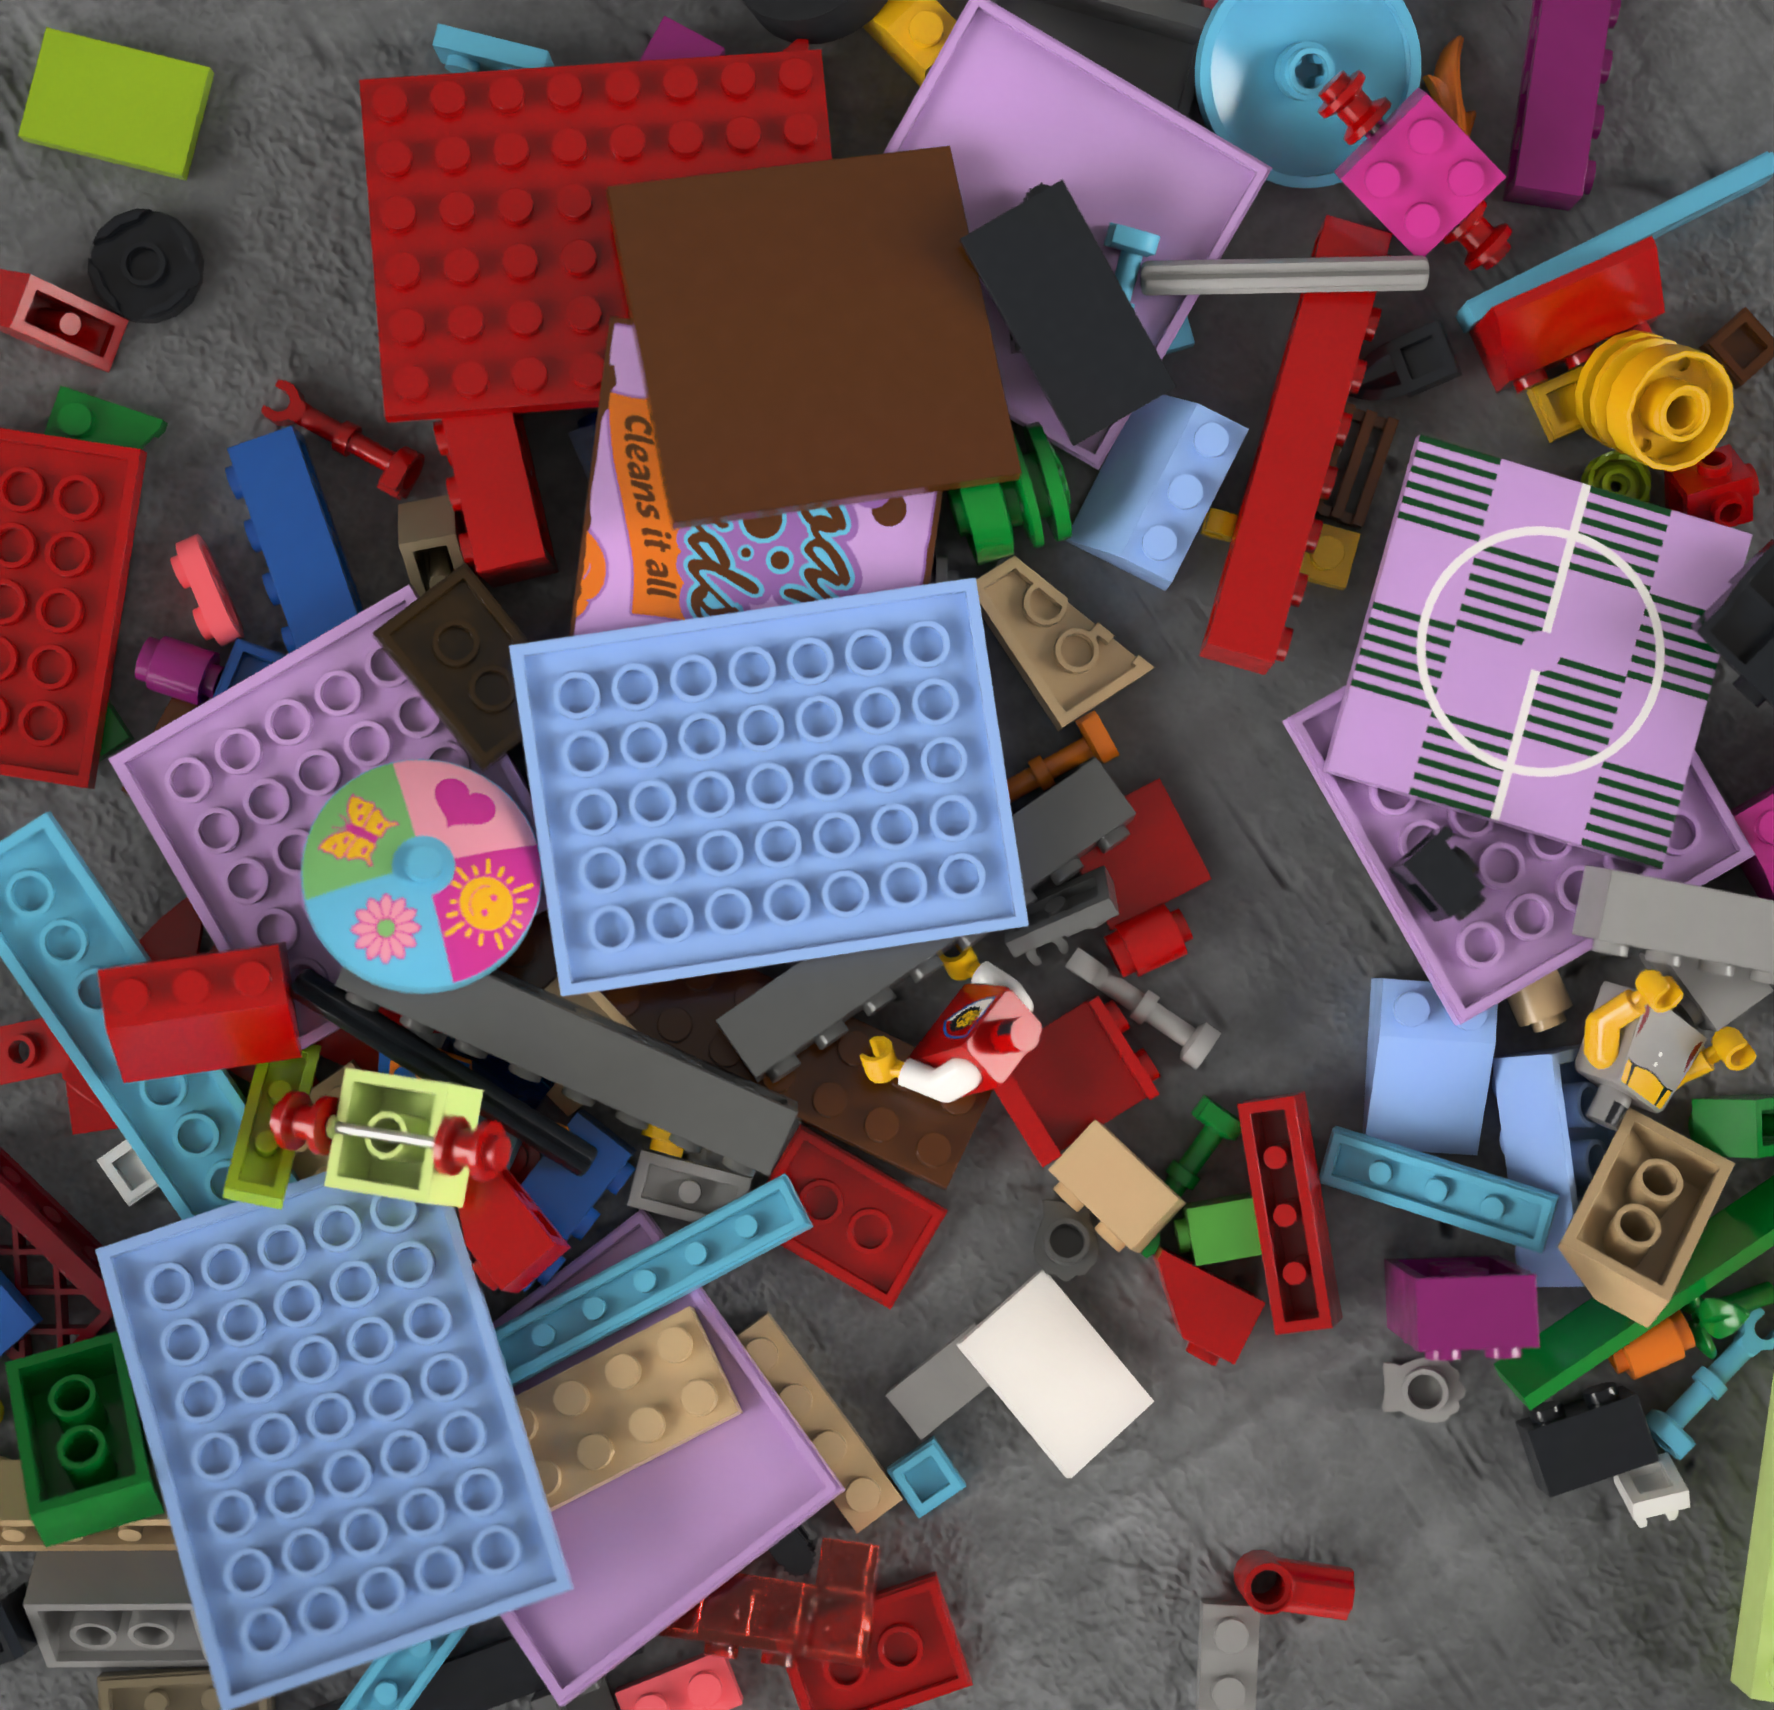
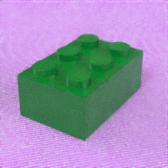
[5,1331,165,1548]

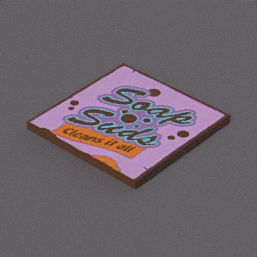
[569,316,943,637]

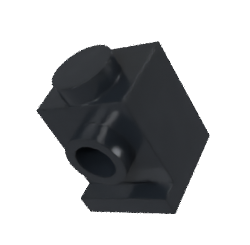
[1389,825,1486,922]

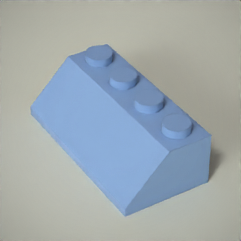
[1492,1044,1616,1287]

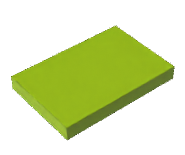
[18,27,215,181]

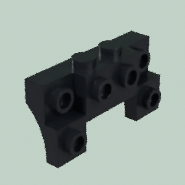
[1690,539,1774,708]

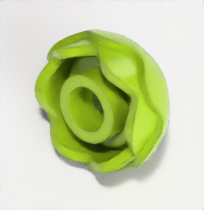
[1581,450,1651,503]

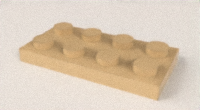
[515,1306,743,1512]

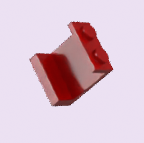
[993,995,1161,1168]

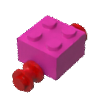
[1317,70,1512,271]

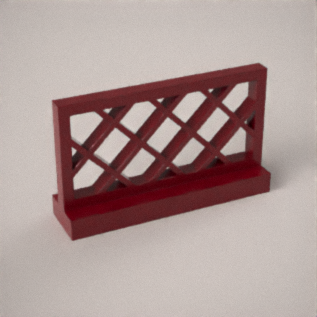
[0,1146,114,1360]

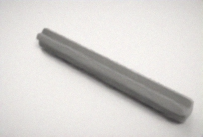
[1140,255,1429,296]

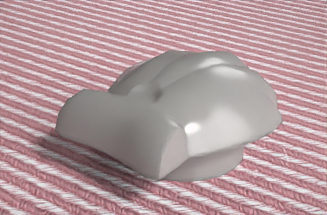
[1382,1357,1466,1423]

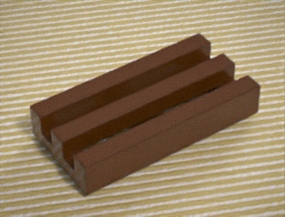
[1315,402,1399,530]

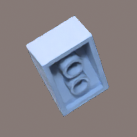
[1362,978,1498,1155]

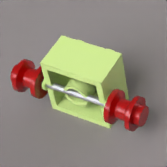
[270,1068,511,1208]

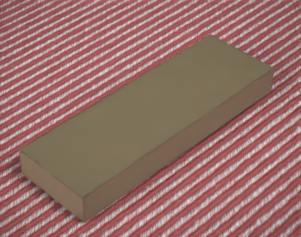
[97,1667,276,1710]

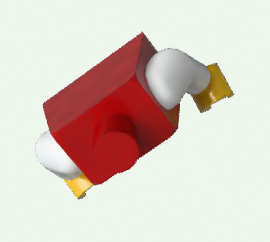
[860,944,1042,1103]

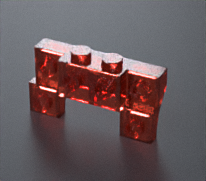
[656,1537,882,1669]

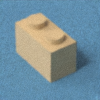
[1048,1119,1186,1253]

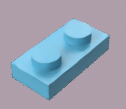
[432,23,554,73]

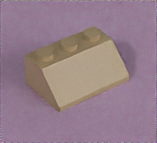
[1558,1107,1735,1328]

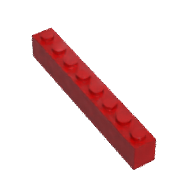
[1199,215,1393,675]

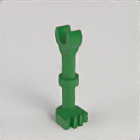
[1141,1095,1242,1258]

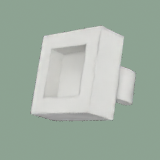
[1614,1452,1690,1528]

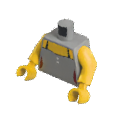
[1574,969,1756,1131]

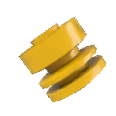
[1575,330,1734,471]

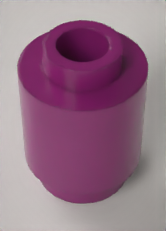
[135,636,225,706]

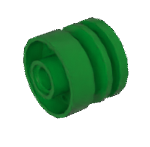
[946,422,1072,566]

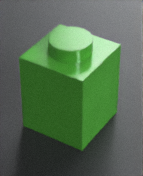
[1173,1192,1262,1266]

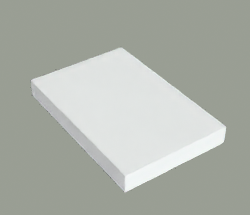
[956,1269,1154,1478]

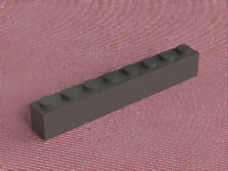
[716,758,1136,1083]
[335,966,798,1177]

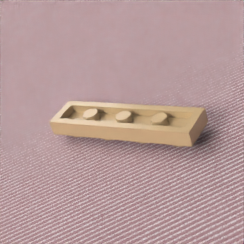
[736,1311,903,1533]

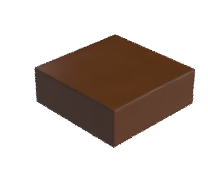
[1698,307,1774,389]

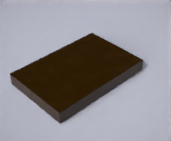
[372,562,530,773]

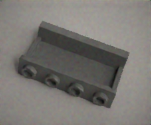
[990,0,1212,117]

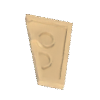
[976,555,1155,731]

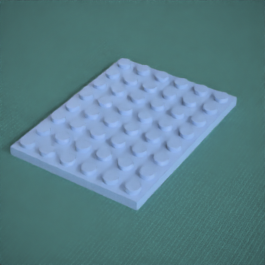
[509,577,1029,997]
[95,1171,574,1710]

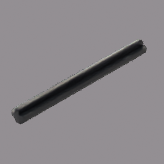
[290,969,598,1176]

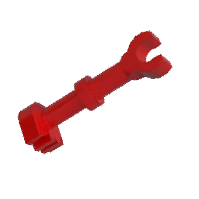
[260,380,425,501]

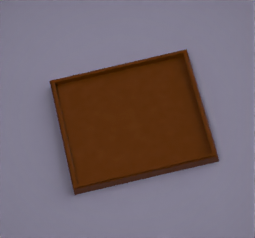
[606,146,1022,530]

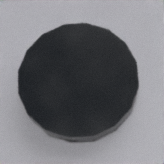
[88,208,204,324]

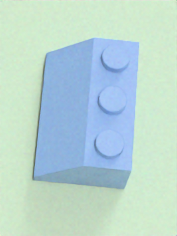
[1065,395,1249,591]

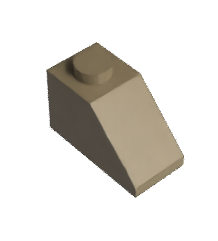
[398,495,473,597]

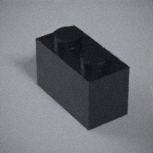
[1515,1382,1660,1498]

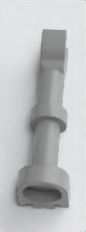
[1065,948,1222,1070]

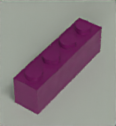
[1503,0,1621,211]

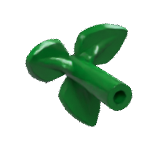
[1681,1281,1774,1360]

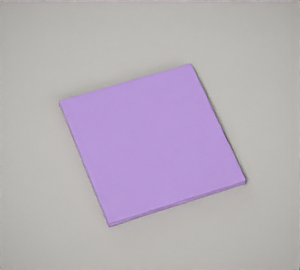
[884,0,1272,470]
[493,1209,845,1706]

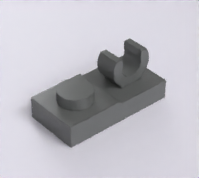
[1004,866,1119,966]

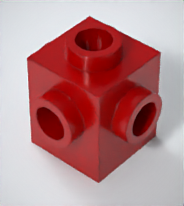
[1664,444,1760,528]

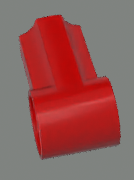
[1234,1550,1355,1621]

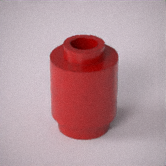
[1103,903,1193,978]

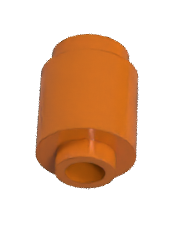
[1608,1310,1696,1380]

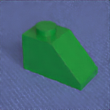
[1688,1094,1774,1158]

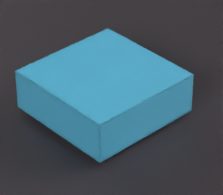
[887,1436,966,1518]

